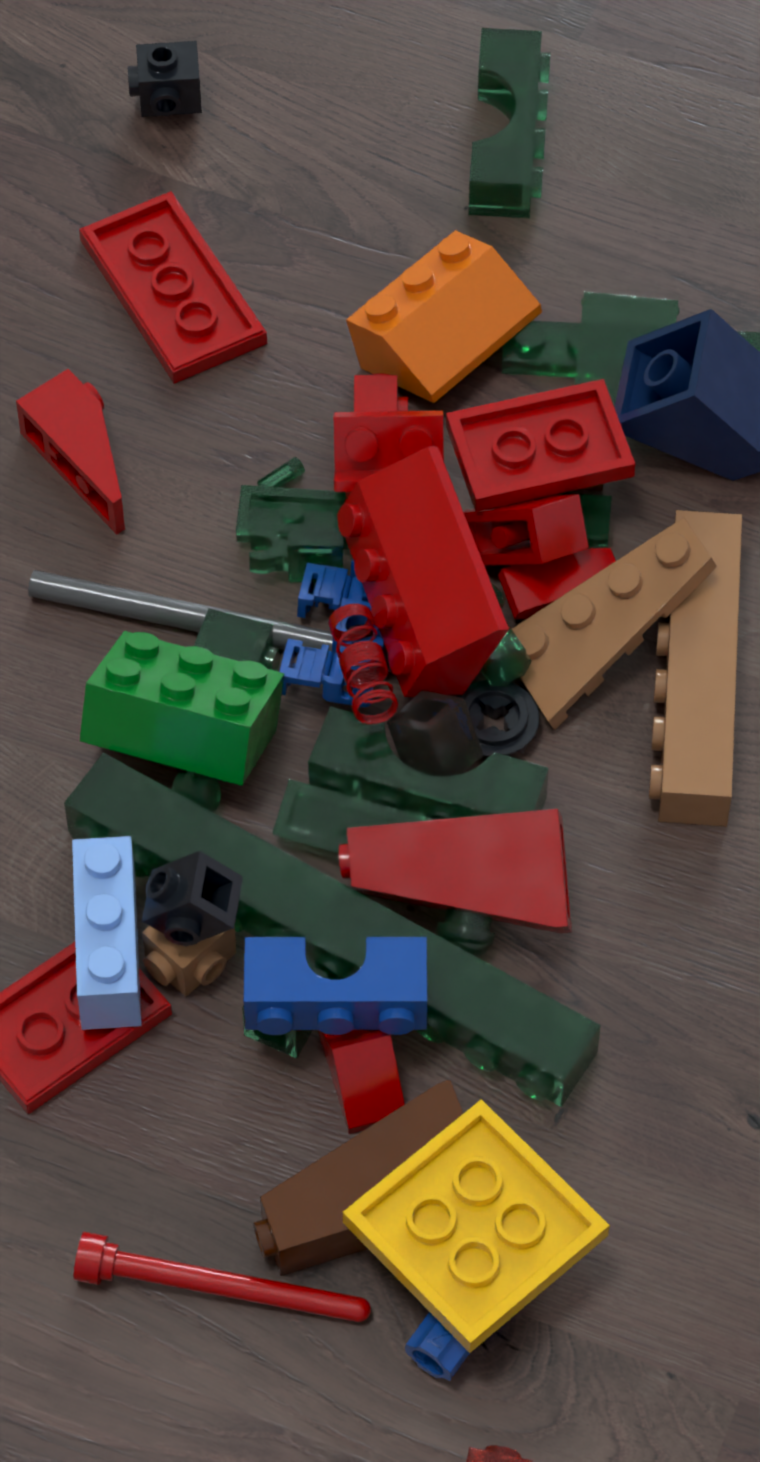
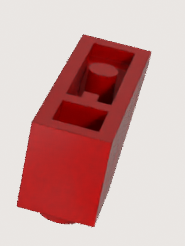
[16,369,125,535]

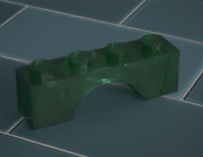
[468,28,551,219]
[308,706,549,822]

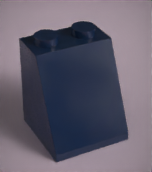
[614,309,760,481]

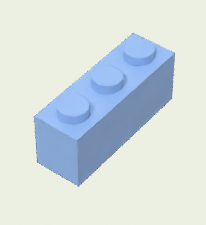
[72,836,142,1030]

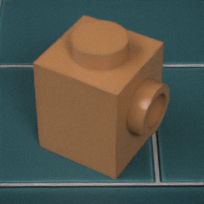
[142,925,237,997]

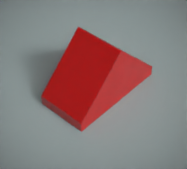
[318,1030,405,1134]

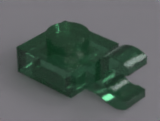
[249,528,344,583]

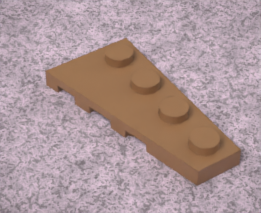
[499,517,717,731]

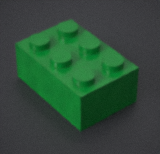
[80,631,285,786]

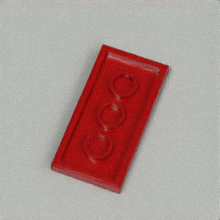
[79,191,267,384]

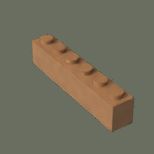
[649,510,742,827]

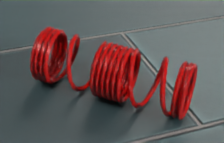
[328,604,398,724]

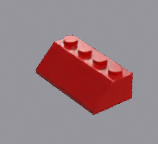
[337,447,509,697]

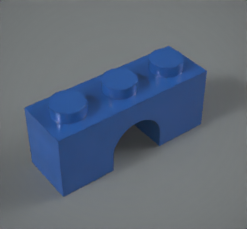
[243,937,427,1035]

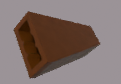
[253,1080,463,1276]

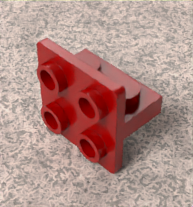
[333,410,444,498]

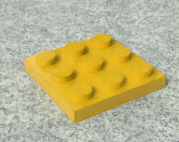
[342,1099,610,1353]

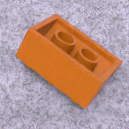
[346,230,542,403]

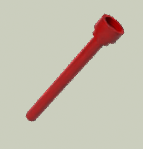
[73,1231,371,1322]

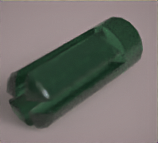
[257,457,305,496]

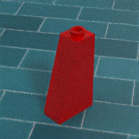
[339,809,572,934]

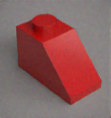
[463,494,589,565]

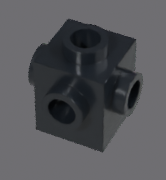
[127,41,202,117]
[142,850,243,947]

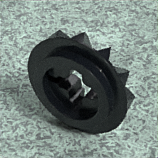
[449,679,539,762]

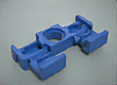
[279,560,385,707]

